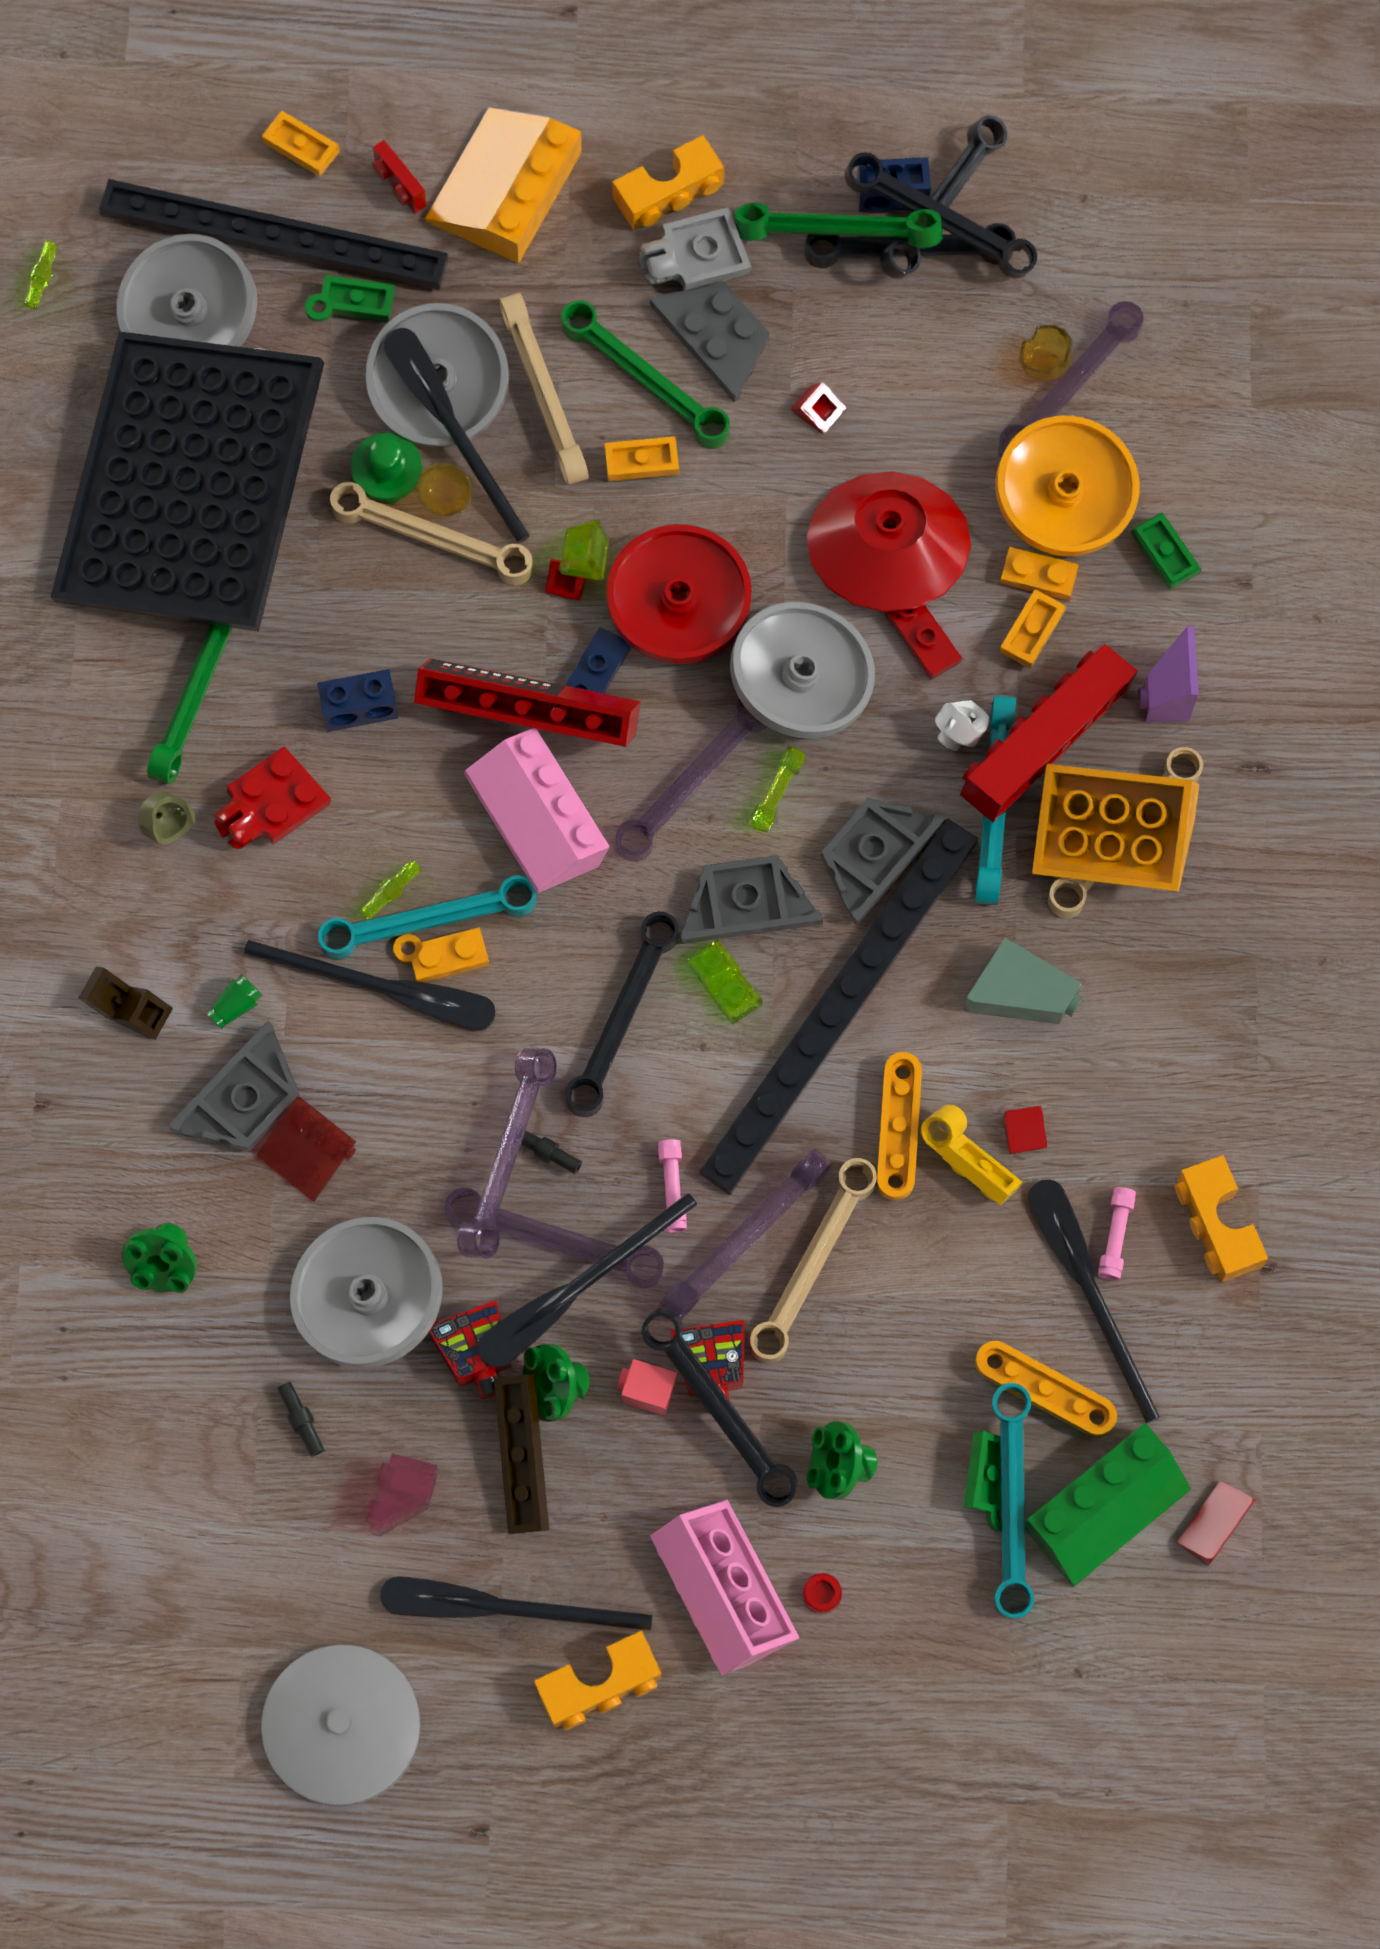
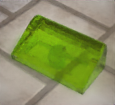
[559,519,609,580]

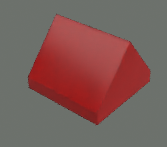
[545,558,588,601]

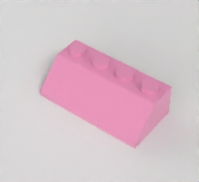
[464,728,610,894]
[650,1500,799,1676]

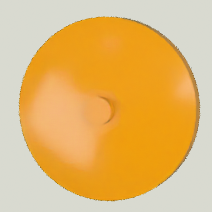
[995,415,1140,556]

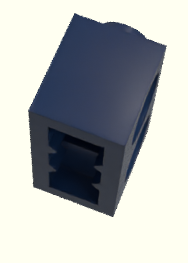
[856,157,931,212]
[317,669,399,732]

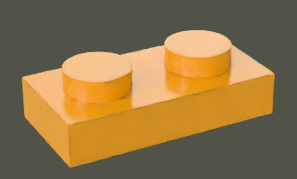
[262,110,340,177]
[604,436,679,481]
[1000,547,1079,602]
[999,589,1066,669]

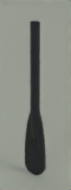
[384,328,530,544]
[244,940,495,1031]
[1028,1179,1160,1424]
[478,1193,697,1368]
[381,1576,653,1630]

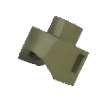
[137,792,195,845]

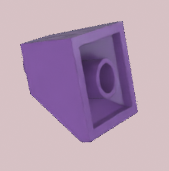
[1138,626,1199,722]

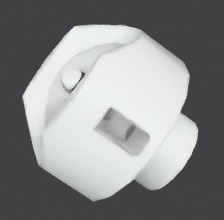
[935,700,989,751]

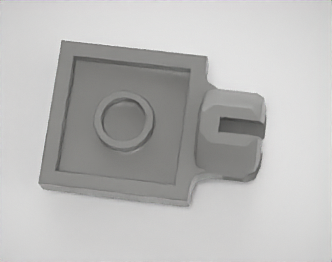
[640,207,752,291]

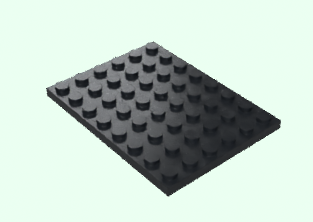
[50,331,324,632]

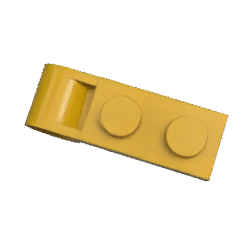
[921,1104,1023,1206]

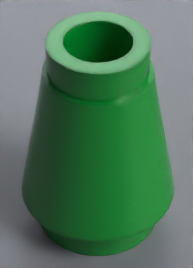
[207,974,263,1029]

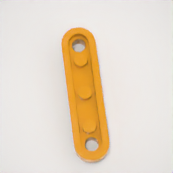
[876,1052,922,1201]
[975,1341,1117,1437]

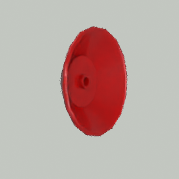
[806,471,971,612]

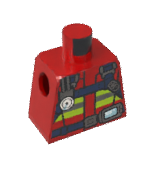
[429,1300,510,1399]
[671,1320,744,1414]

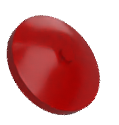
[607,524,752,664]

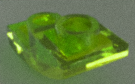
[687,939,763,1025]

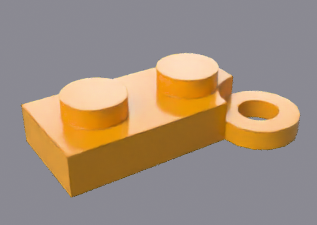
[393,927,489,982]

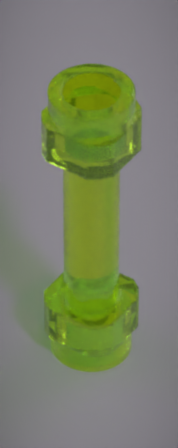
[749,746,807,832]

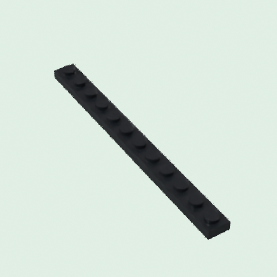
[699,818,978,1195]

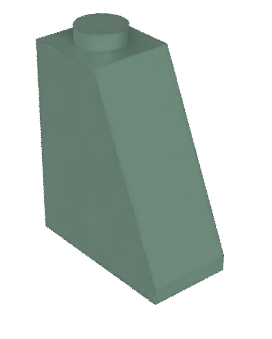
[964,938,1083,1024]

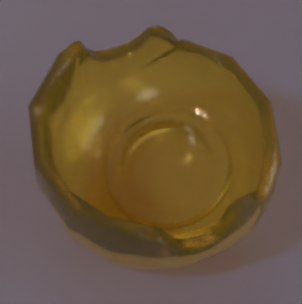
[1020,324,1074,382]
[417,462,473,517]

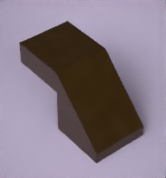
[78,966,173,1040]

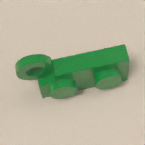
[305,275,396,323]
[963,1431,1002,1532]

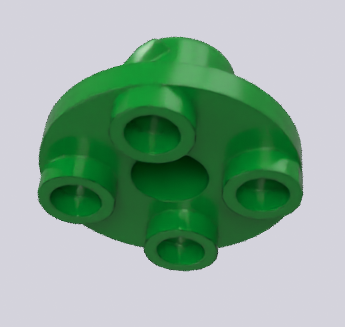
[351,433,423,504]
[122,1223,198,1293]
[522,1344,590,1422]
[806,1421,878,1500]

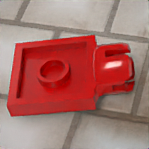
[214,746,331,849]

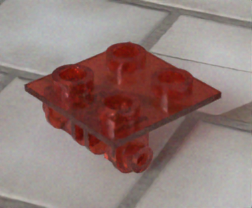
[256,1096,356,1202]

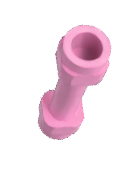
[658,1139,687,1233]
[1098,1187,1136,1281]

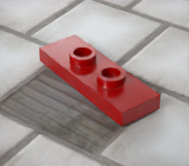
[884,605,962,680]

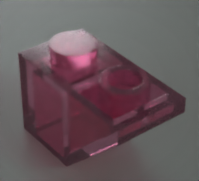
[366,1453,439,1536]

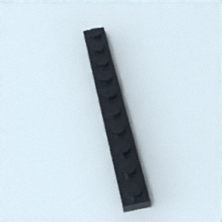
[99,179,448,290]

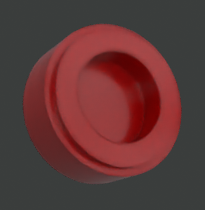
[803,1573,842,1614]

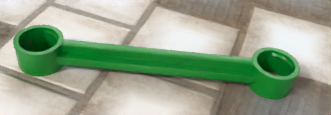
[735,203,943,248]
[561,300,730,449]
[147,625,232,784]

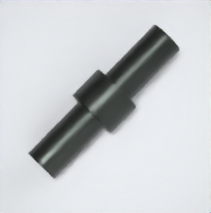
[511,1126,582,1174]
[277,1382,325,1457]

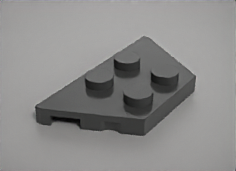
[650,283,770,402]
[821,798,946,925]
[681,855,823,944]
[168,1021,300,1152]

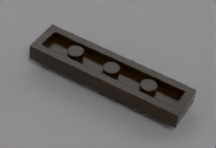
[494,1374,549,1534]

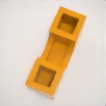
[612,135,724,231]
[1175,1155,1268,1283]
[534,1631,662,1731]

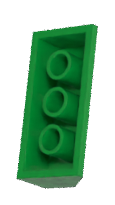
[1025,1422,1191,1587]

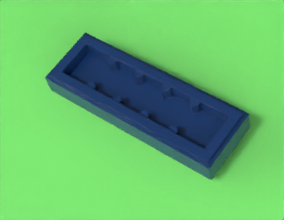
[565,627,632,693]

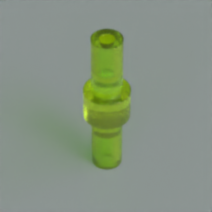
[24,241,58,309]
[359,859,422,920]

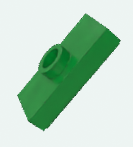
[1131,512,1201,590]

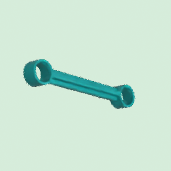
[975,695,1016,905]
[318,875,537,960]
[992,1383,1034,1619]

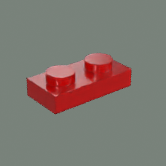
[372,140,427,214]

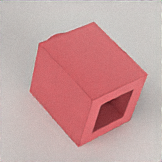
[616,1359,677,1416]

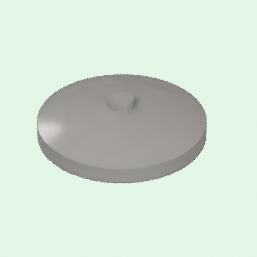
[116,234,257,347]
[366,303,509,448]
[730,602,875,739]
[290,1217,443,1368]
[261,1645,421,1806]

